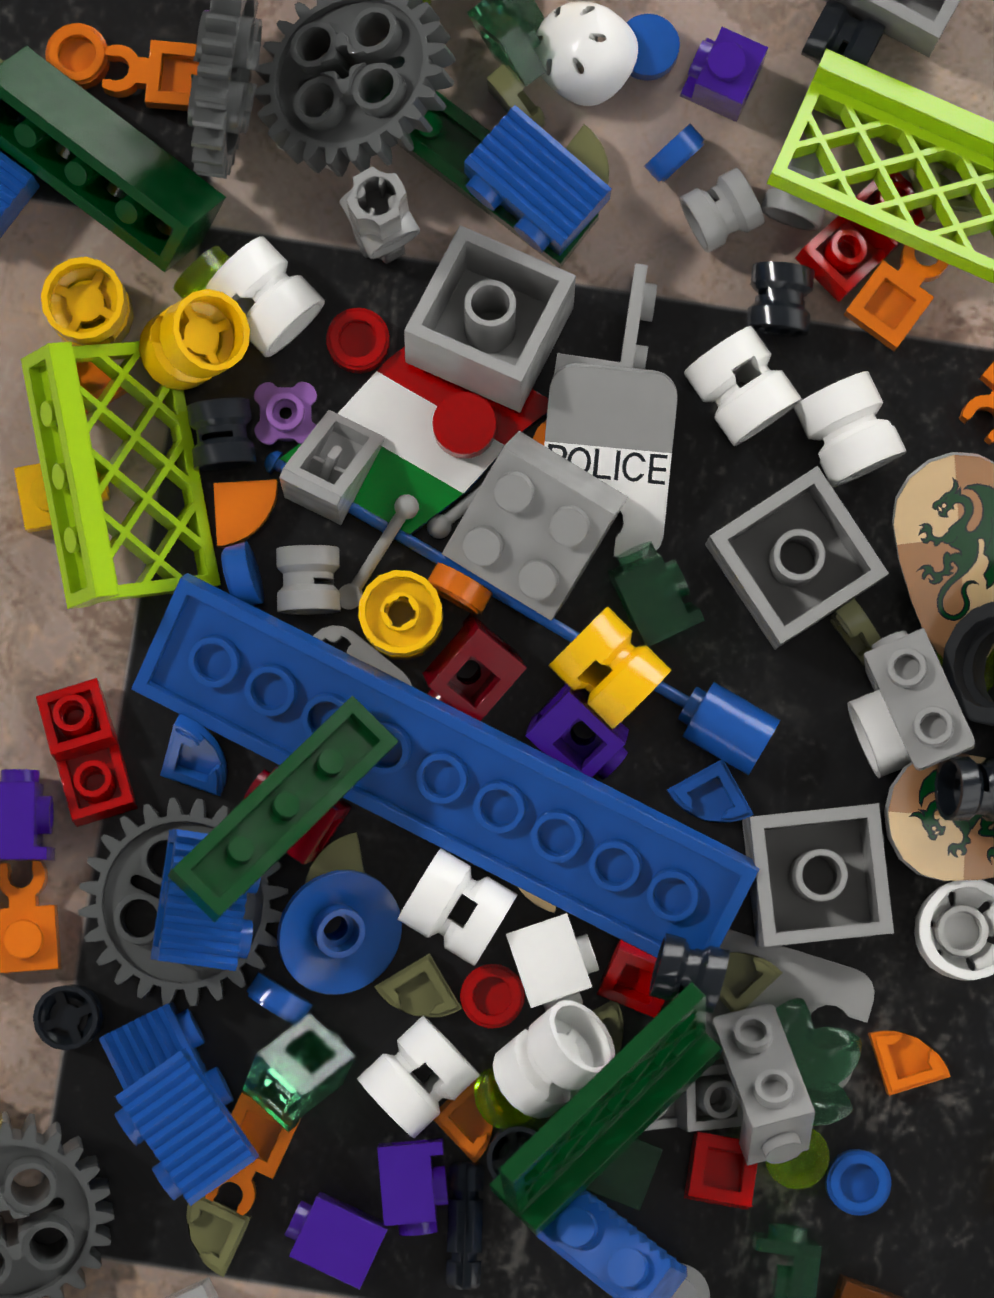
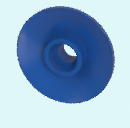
[277,870,402,995]

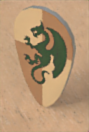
[892,452,994,659]
[884,754,994,881]

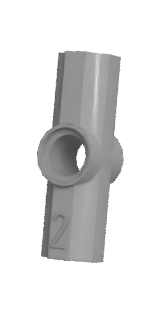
[339,166,421,264]

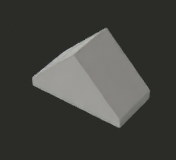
[279,410,385,525]

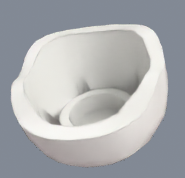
[533,1,638,106]
[914,880,994,981]

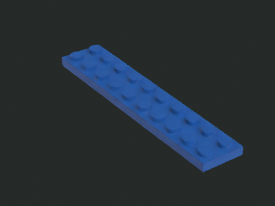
[131,573,760,958]

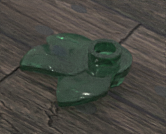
[776,998,862,1126]

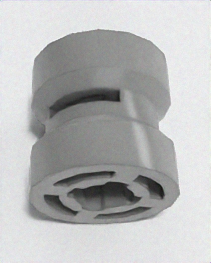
[761,151,826,231]
[679,168,765,253]
[276,545,341,615]

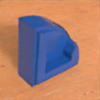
[160,714,228,796]
[666,760,754,823]

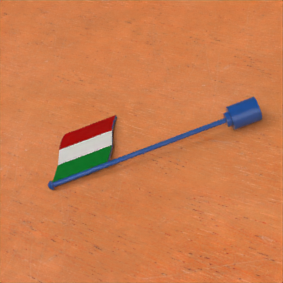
[264,346,781,776]

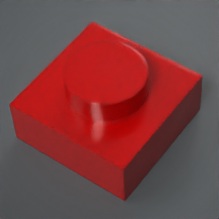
[597,939,665,1018]
[684,1132,758,1210]

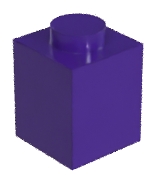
[284,1191,389,1290]

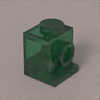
[607,541,705,647]
[243,1013,355,1132]

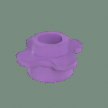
[254,382,317,445]

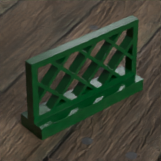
[490,982,722,1236]

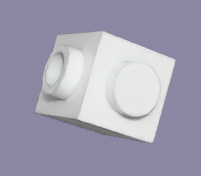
[506,913,599,1011]

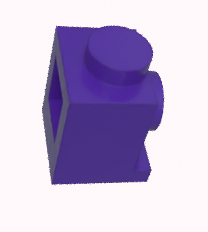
[680,26,768,122]
[525,684,629,780]
[0,769,55,861]
[377,1138,448,1236]

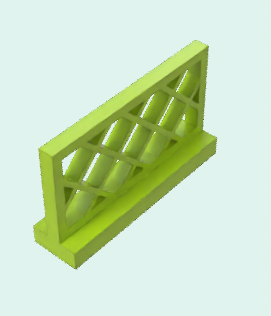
[766,48,994,284]
[21,341,221,609]

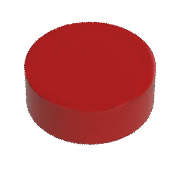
[326,308,390,374]
[433,392,496,459]
[460,964,525,1028]

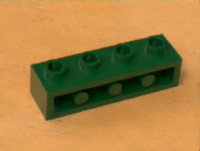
[0,46,226,272]

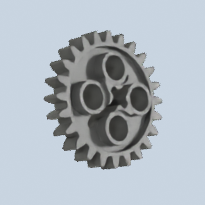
[188,0,262,179]
[254,0,455,177]
[78,798,289,1007]
[0,1112,114,1298]

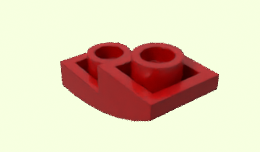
[795,172,925,302]
[36,678,138,827]

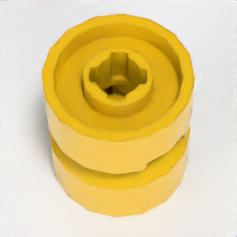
[41,257,134,346]
[139,289,250,391]
[358,570,443,660]
[548,606,671,729]

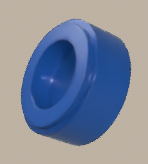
[626,14,680,81]
[644,123,705,183]
[221,542,264,606]
[247,972,313,1026]
[825,1149,891,1216]

